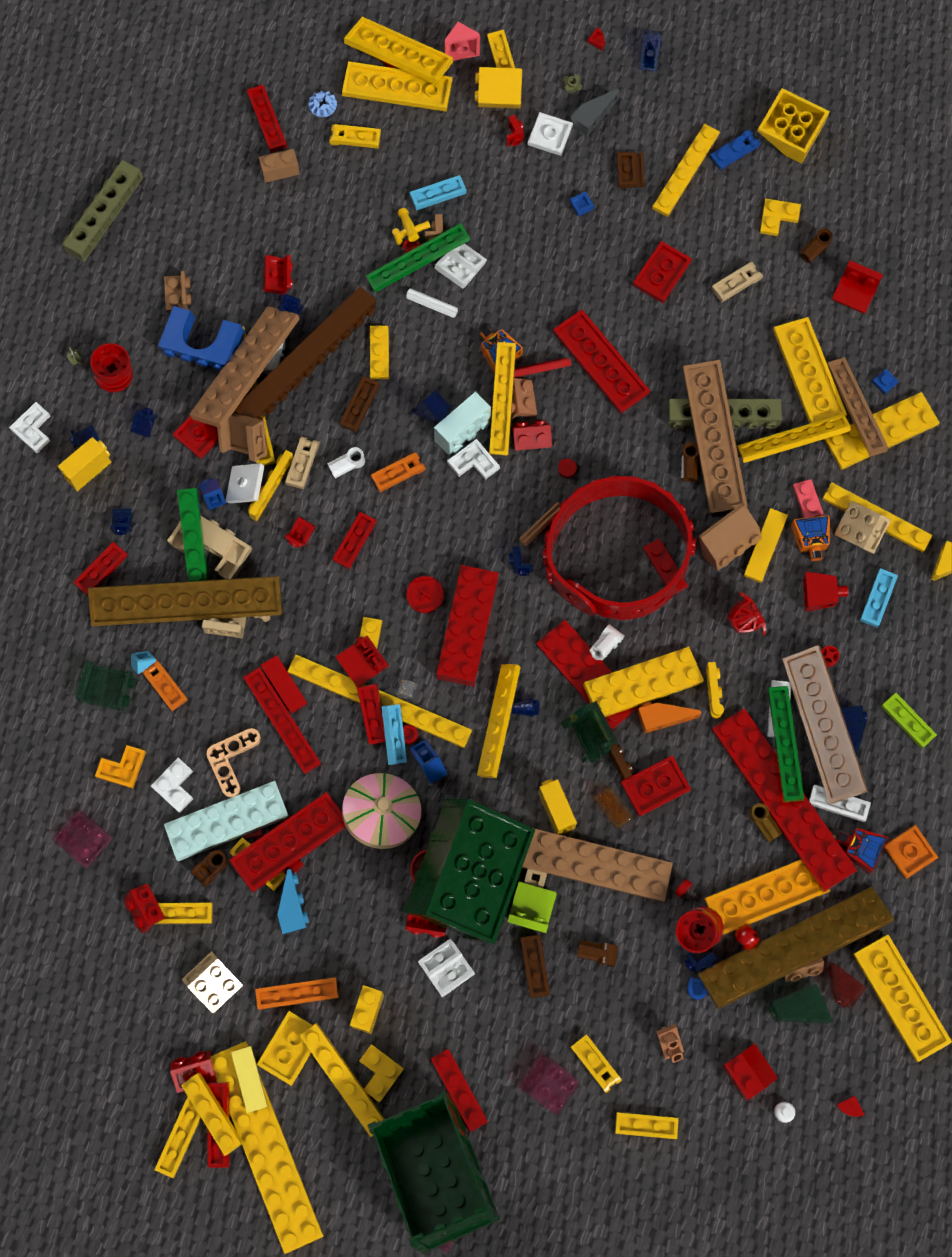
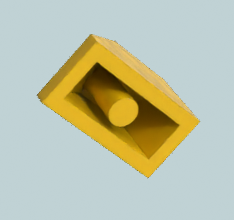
[931,541,952,581]

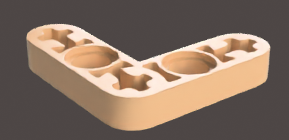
[207,728,261,798]

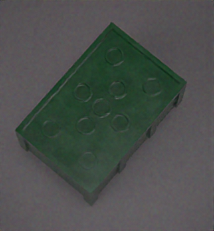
[402,799,535,944]
[368,1091,500,1254]

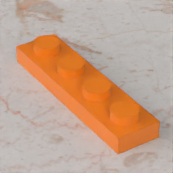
[255,977,339,1010]

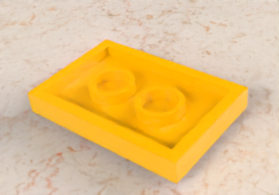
[257,1011,312,1086]

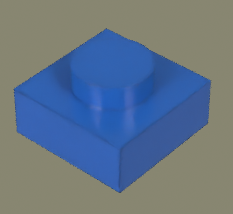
[570,192,594,216]
[872,369,899,395]

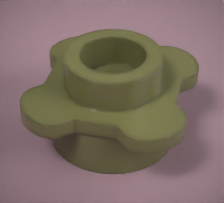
[563,74,582,92]
[66,346,83,365]

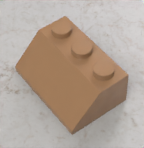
[699,503,761,571]

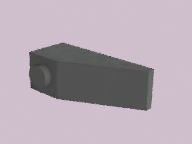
[570,89,620,137]

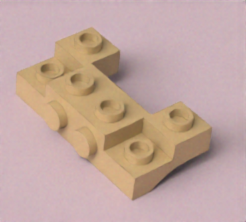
[167,516,252,579]

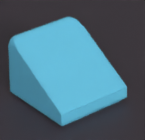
[131,651,156,674]

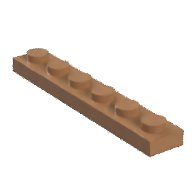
[827,357,888,457]

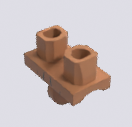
[656,1023,684,1063]

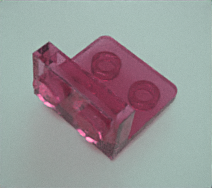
[519,1054,579,1115]

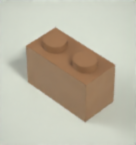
[259,149,300,183]

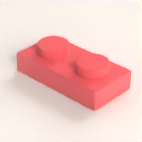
[793,479,824,518]

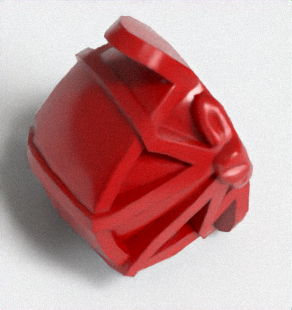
[727,592,766,636]

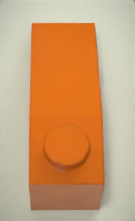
[637,702,701,734]

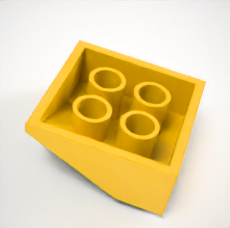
[757,88,830,164]

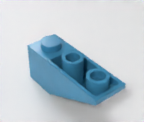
[277,869,309,934]

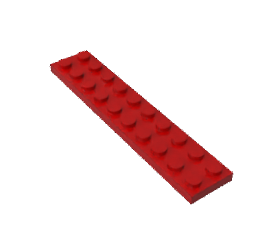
[712,708,857,893]

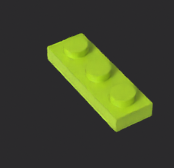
[881,693,937,749]

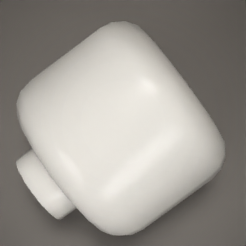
[774,1102,795,1123]

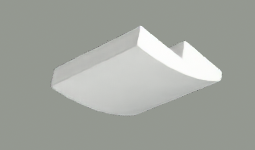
[434,244,487,289]
[418,938,475,997]

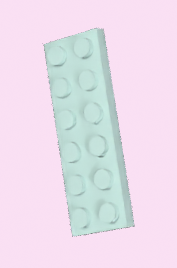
[164,781,289,861]

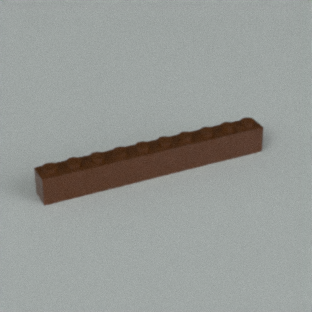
[233,286,376,420]

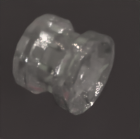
[395,679,418,700]

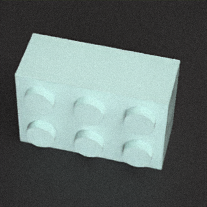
[434,392,491,456]

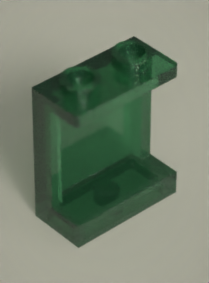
[75,661,136,712]
[561,701,618,763]

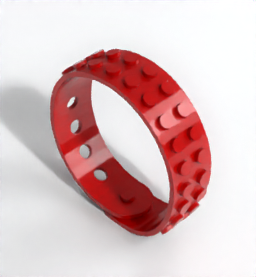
[543,476,696,620]

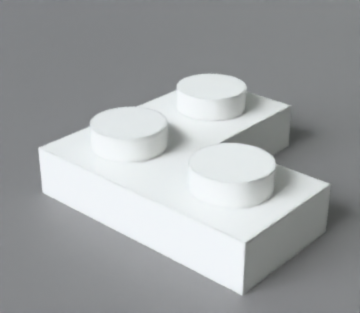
[9,402,50,454]
[447,439,500,480]
[151,758,193,813]

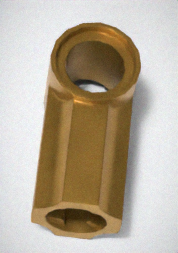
[749,803,782,843]

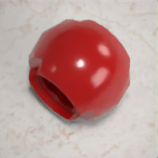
[734,924,760,950]

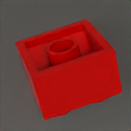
[722,1043,778,1101]

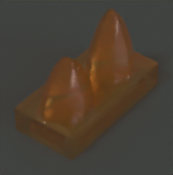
[594,786,633,830]

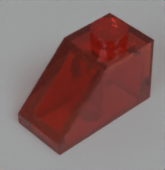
[828,962,866,1008]

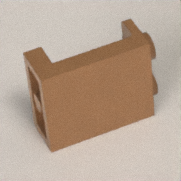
[217,413,267,462]

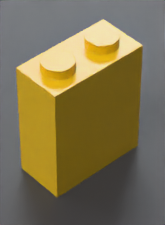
[475,67,522,109]
[58,437,111,491]
[538,779,577,835]
[350,985,384,1034]

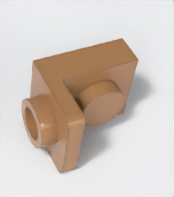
[425,214,443,242]

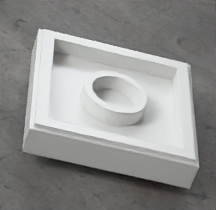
[528,112,573,156]
[226,463,264,503]

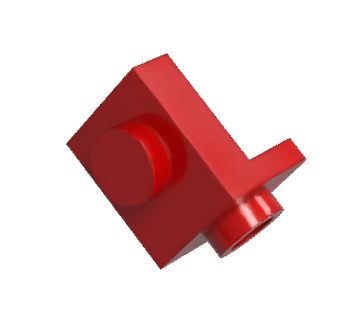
[506,115,524,147]
[285,516,316,548]

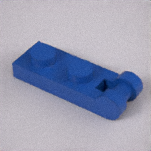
[710,129,761,170]

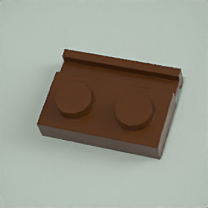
[617,152,645,188]

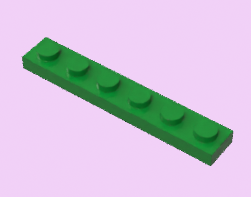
[366,223,470,293]
[177,488,208,581]
[768,686,804,802]

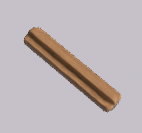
[519,503,561,546]

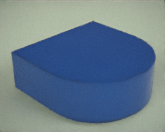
[687,977,707,1000]

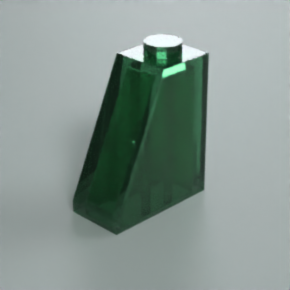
[768,983,833,1024]

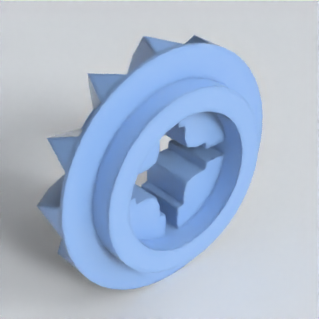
[308,90,337,117]

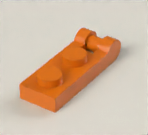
[371,452,426,492]
[142,659,188,712]

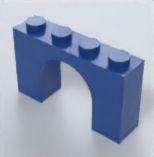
[158,306,245,371]

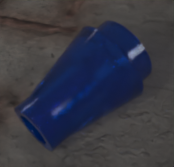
[511,698,540,717]

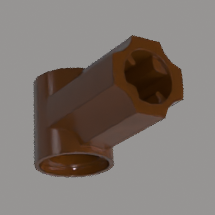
[799,228,833,264]
[680,442,699,482]
[577,940,618,967]

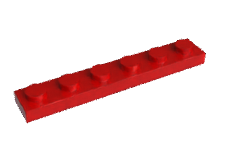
[243,667,321,774]

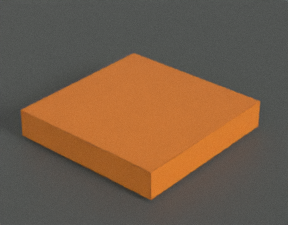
[884,825,939,880]

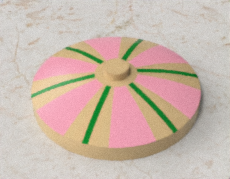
[342,773,421,849]

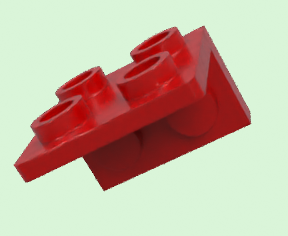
[832,260,883,314]

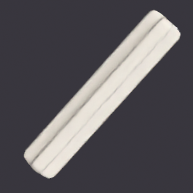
[406,289,458,318]

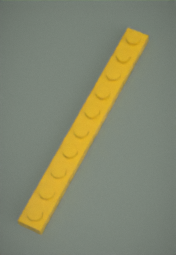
[288,655,472,748]

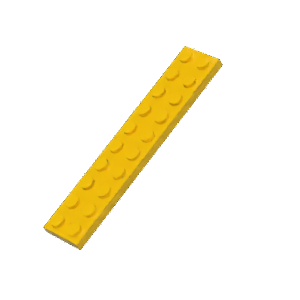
[211,1041,324,1254]

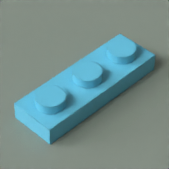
[410,175,466,211]
[860,568,898,628]
[382,704,407,765]

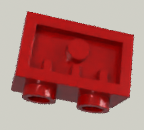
[170,1051,217,1093]

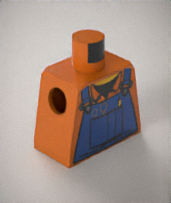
[480,328,523,374]
[791,515,830,561]

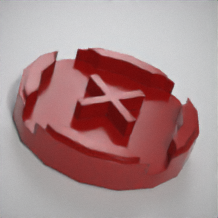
[406,576,444,613]

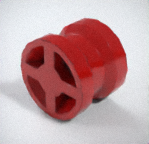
[821,645,840,667]

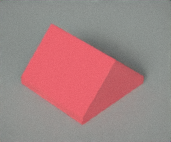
[445,22,480,61]

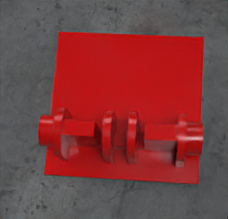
[335,635,389,687]

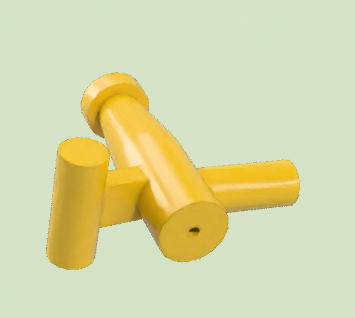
[392,208,431,245]

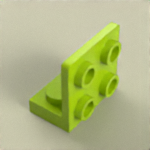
[508,882,557,933]

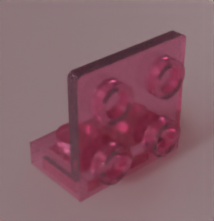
[53,810,113,869]

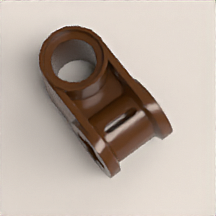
[190,850,228,888]

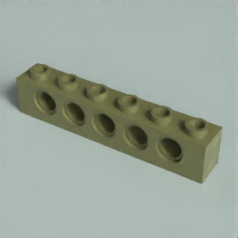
[62,160,143,262]
[668,399,782,429]

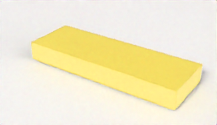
[231,1046,268,1113]

